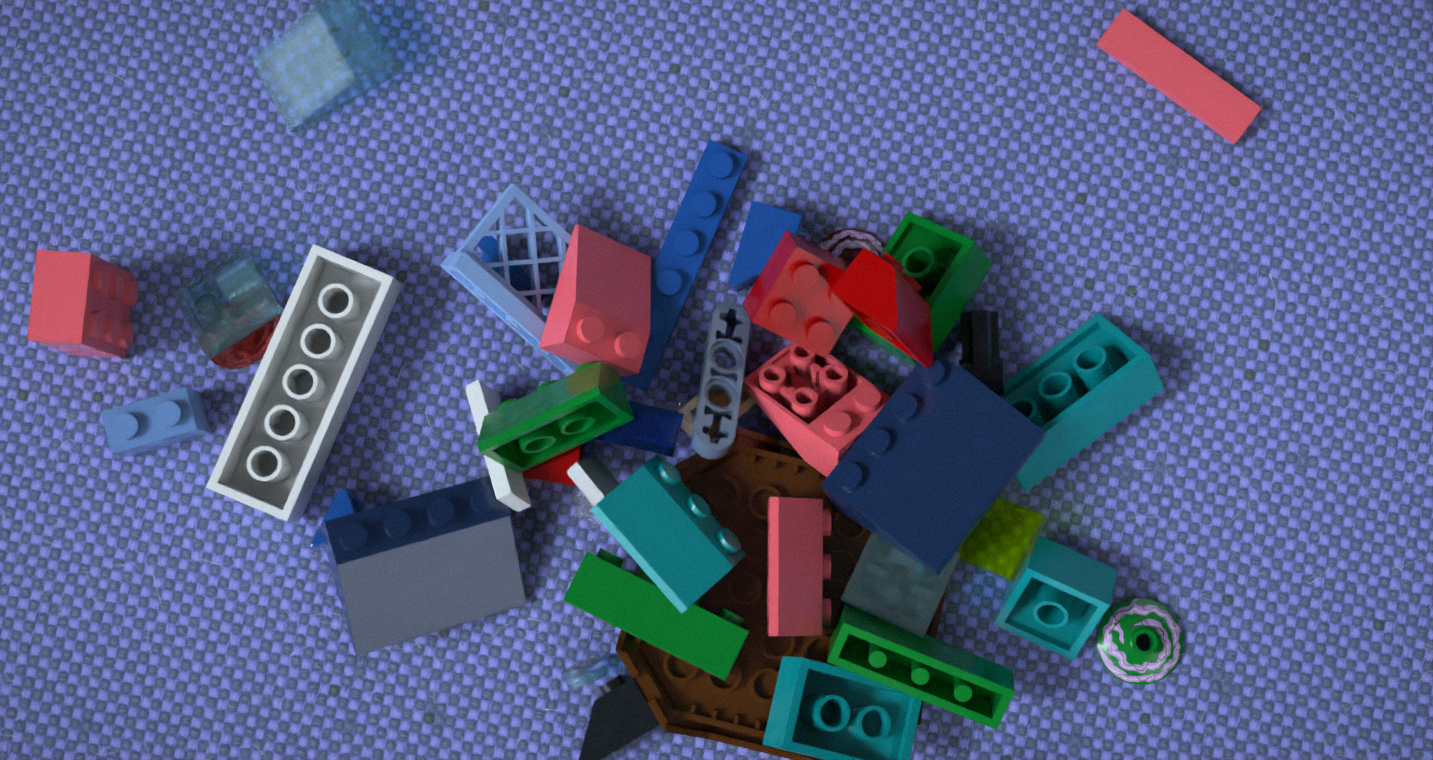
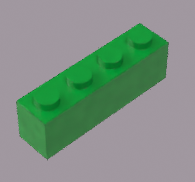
[563,548,749,680]
[827,603,1015,730]

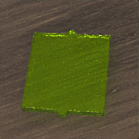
[957,498,1048,582]

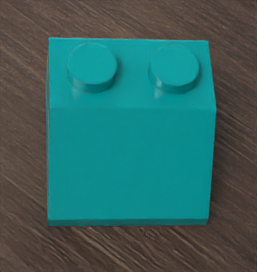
[993,534,1117,660]

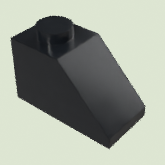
[579,674,660,760]

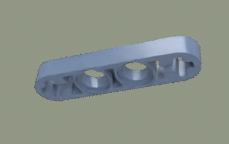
[691,302,751,459]

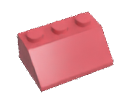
[767,497,831,636]

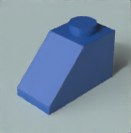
[728,201,807,292]

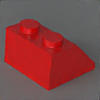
[830,247,934,369]

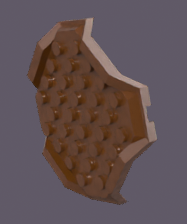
[615,427,960,760]

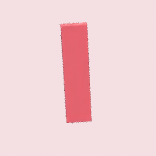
[1096,8,1262,145]

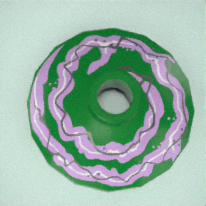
[1096,598,1183,685]

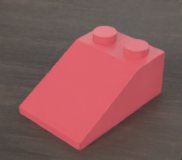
[539,224,651,377]

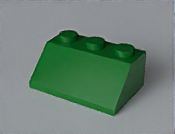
[847,211,993,367]
[477,360,635,474]

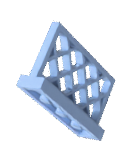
[440,184,580,376]

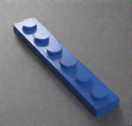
[620,139,748,392]

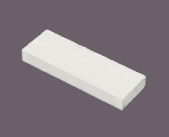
[465,379,531,512]

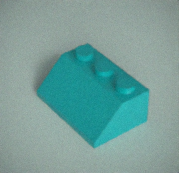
[591,455,746,614]

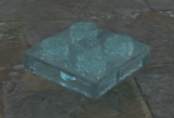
[173,247,284,359]
[841,533,960,638]

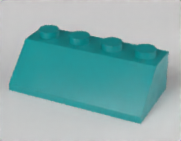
[1000,313,1164,492]

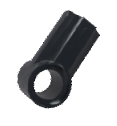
[959,310,1004,396]

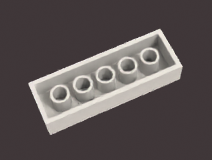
[206,244,402,523]

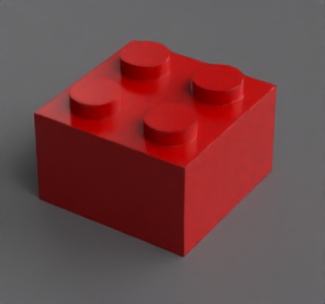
[743,230,853,359]

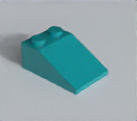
[762,656,922,760]

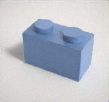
[101,387,211,457]

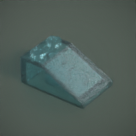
[250,0,403,133]

